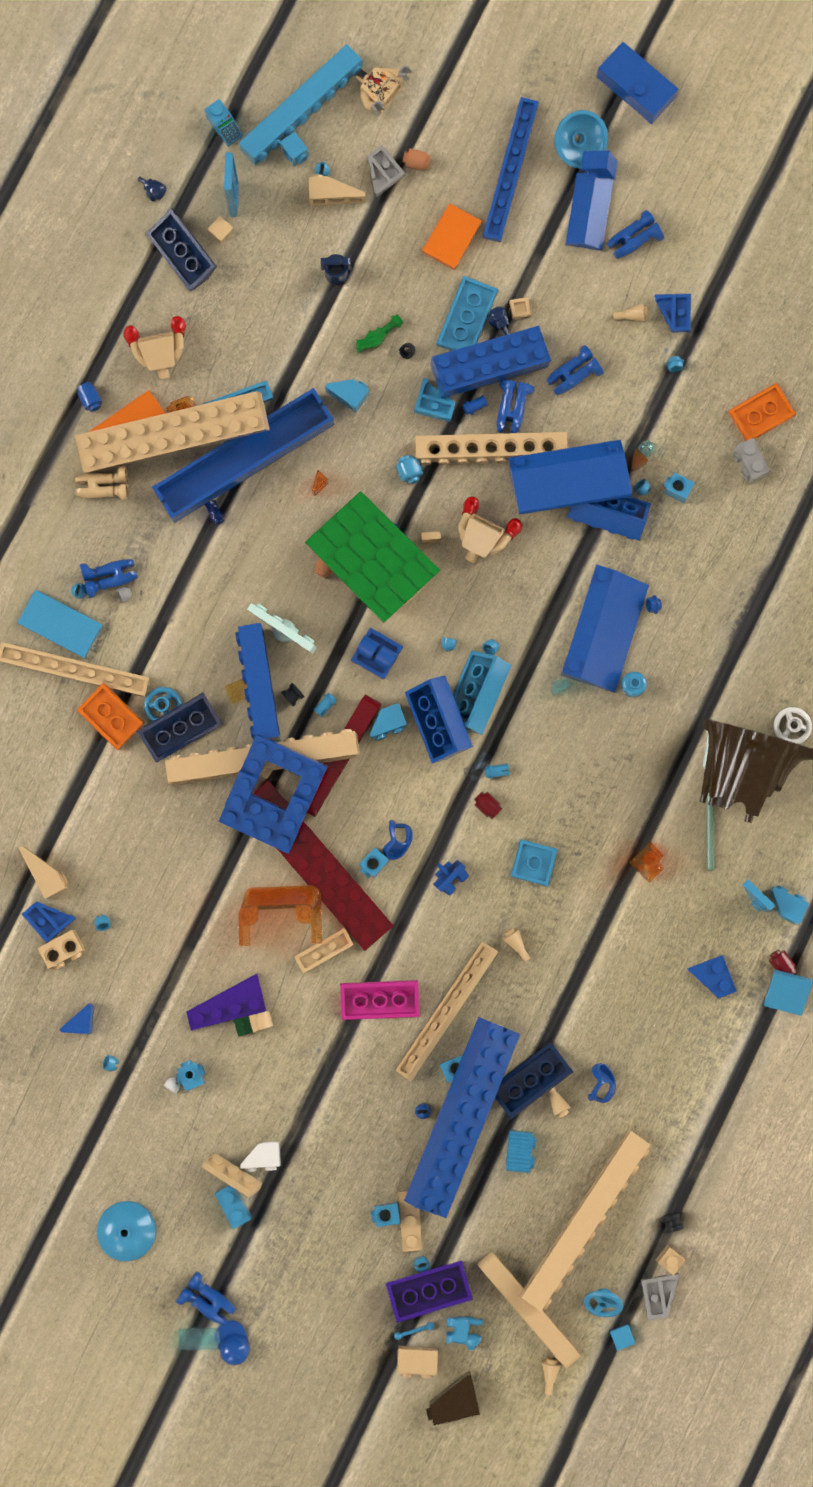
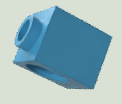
[280,132,309,166]
[663,472,695,503]
[359,848,389,878]
[440,1055,462,1083]
[371,1202,400,1227]

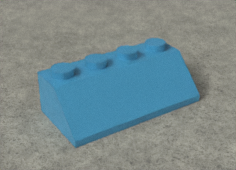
[453,650,512,735]

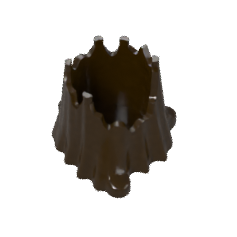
[699,719,813,823]

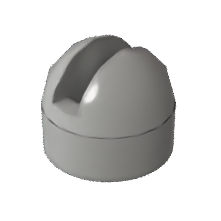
[116,587,132,604]

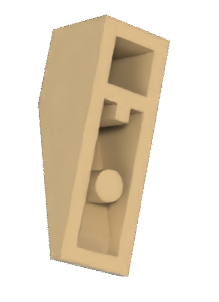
[308,174,366,206]
[19,846,69,900]

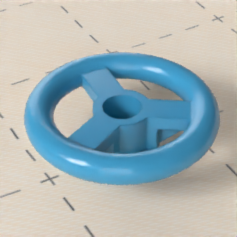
[144,687,182,721]
[584,1288,623,1318]

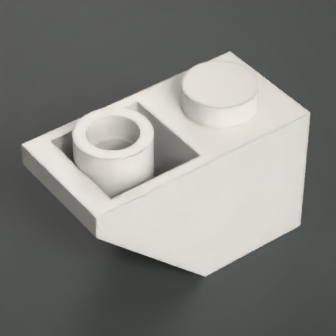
[240,1141,281,1172]

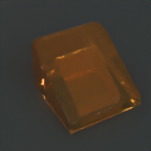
[312,470,328,496]

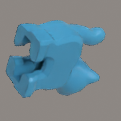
[446,1316,483,1351]

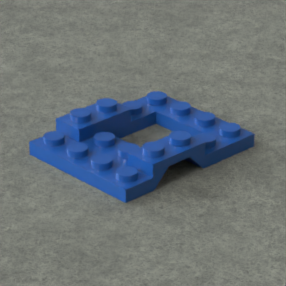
[218,734,328,854]

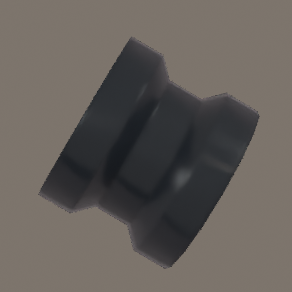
[281,683,305,707]
[661,1212,684,1233]

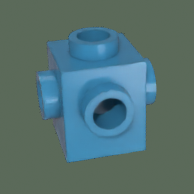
[176,1060,206,1091]

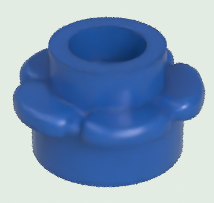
[646,595,662,614]

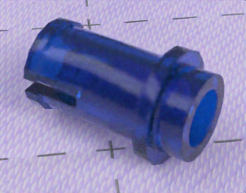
[205,500,224,525]

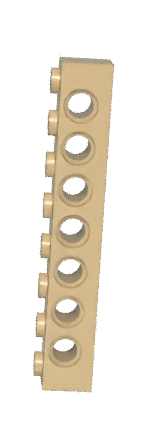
[415,432,567,465]

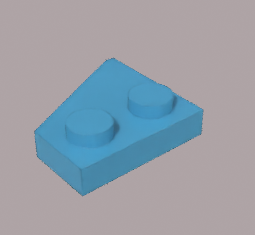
[414,378,455,422]
[743,879,776,912]

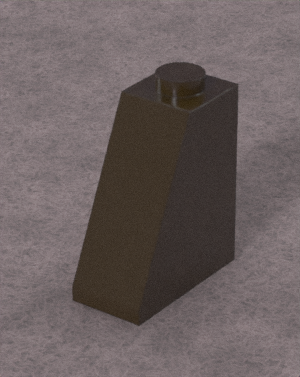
[426,1371,480,1426]

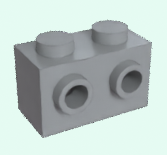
[733,438,770,484]

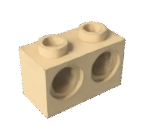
[38,930,86,971]

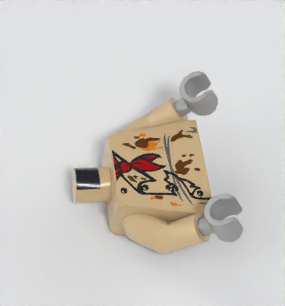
[356,65,413,116]

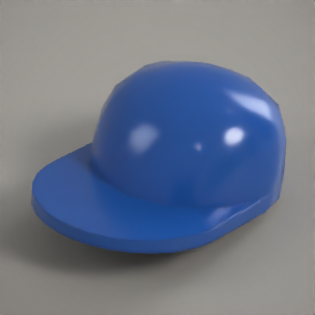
[216,1320,250,1366]

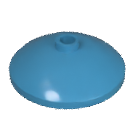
[554,110,608,168]
[97,1201,156,1261]

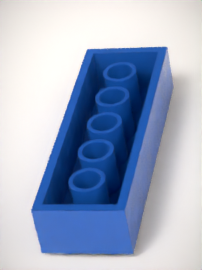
[430,326,551,399]
[235,623,281,741]

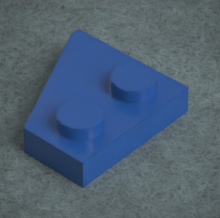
[687,955,737,998]

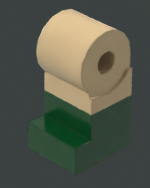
[234,1011,273,1037]

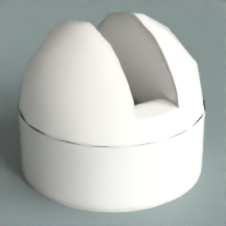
[163,1077,181,1094]

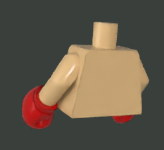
[123,316,186,379]
[458,496,523,563]

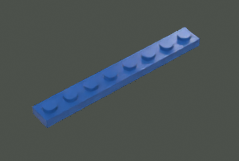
[483,97,539,243]

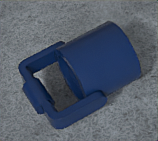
[321,254,351,285]

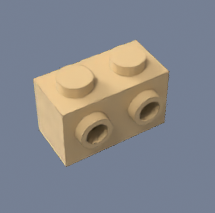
[397,1346,438,1378]

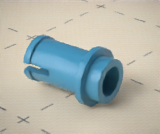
[313,693,337,718]
[485,763,510,780]

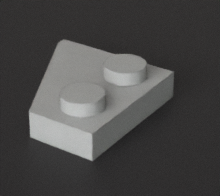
[367,145,405,197]
[641,1273,679,1320]

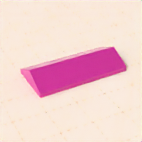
[340,980,419,1020]

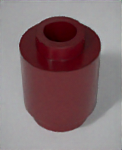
[474,792,503,819]
[769,949,797,974]

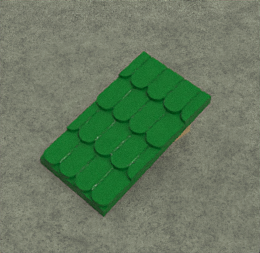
[305,491,441,623]

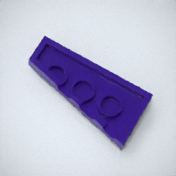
[186,974,267,1030]

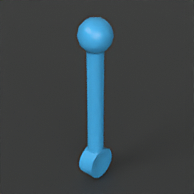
[394,1322,434,1340]

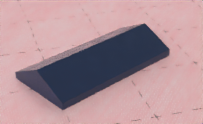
[146,208,217,291]
[137,692,223,763]
[495,1042,573,1119]

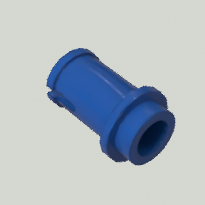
[463,395,488,415]

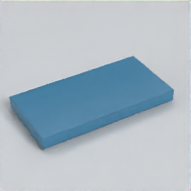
[224,152,239,217]
[436,276,498,351]
[17,590,103,658]

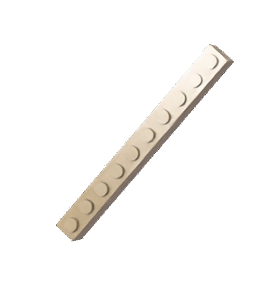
[165,729,360,786]
[519,1131,651,1312]

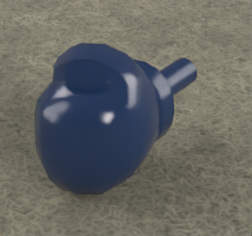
[137,176,167,202]
[487,306,510,335]

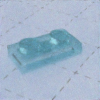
[179,1328,220,1350]

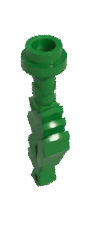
[356,314,403,354]

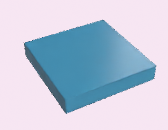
[511,839,558,887]
[764,970,813,1016]

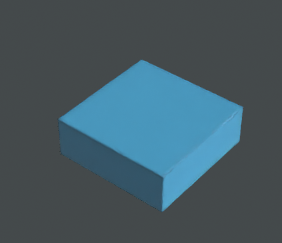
[610,1324,636,1351]

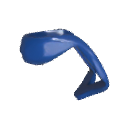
[383,820,413,860]
[588,1063,616,1103]

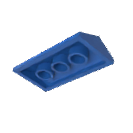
[565,172,614,251]

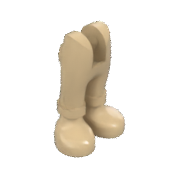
[75,465,129,501]

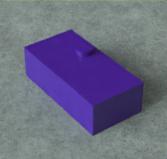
[385,1260,473,1323]

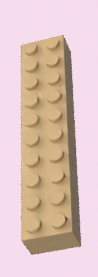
[75,391,270,473]

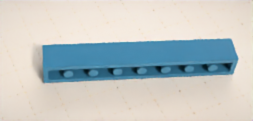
[239,44,363,165]

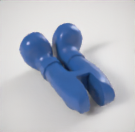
[607,210,664,259]
[546,345,604,395]
[497,380,534,433]
[80,559,138,598]
[176,1271,236,1326]

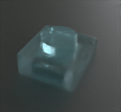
[550,678,571,696]

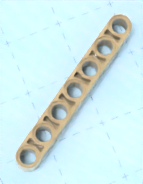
[477,1251,582,1369]

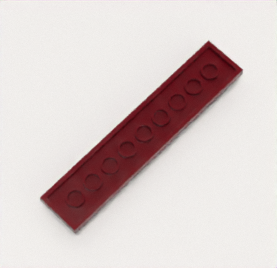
[253,780,394,951]

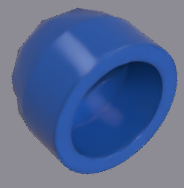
[415,1103,431,1119]

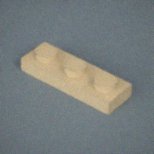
[294,928,354,974]
[202,1153,262,1198]
[399,1190,422,1252]

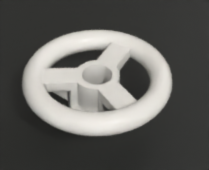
[774,707,812,744]

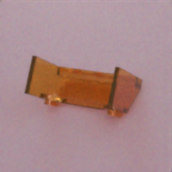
[239,885,322,946]

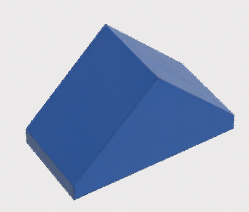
[581,150,618,180]
[59,1003,94,1034]

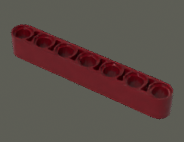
[307,694,382,817]

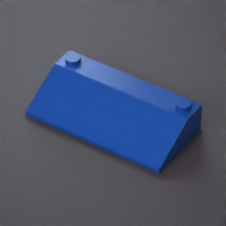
[508,440,632,515]
[560,564,649,693]

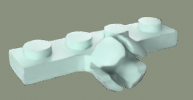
[247,603,317,654]

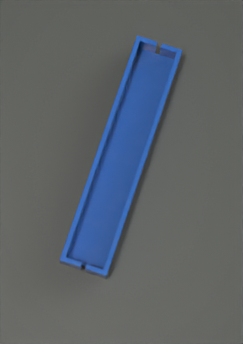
[152,388,335,523]
[404,1017,520,1218]

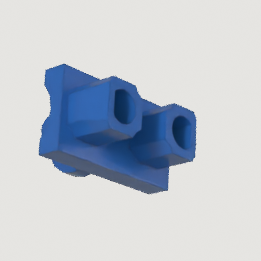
[433,860,469,896]

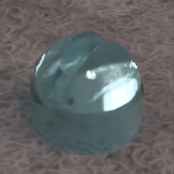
[638,440,655,457]

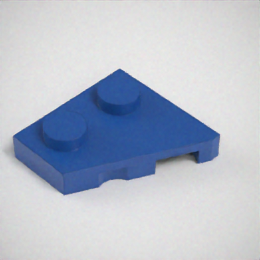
[655,294,691,333]
[22,901,76,943]

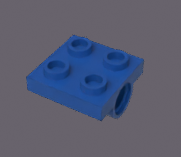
[351,628,403,680]

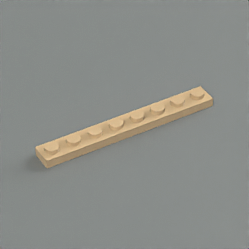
[0,642,150,697]
[395,941,498,1082]

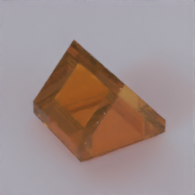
[630,448,648,471]

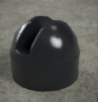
[399,343,416,359]

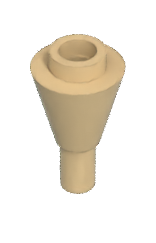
[613,303,649,322]
[502,927,531,962]
[548,1087,571,1119]
[542,1357,562,1395]

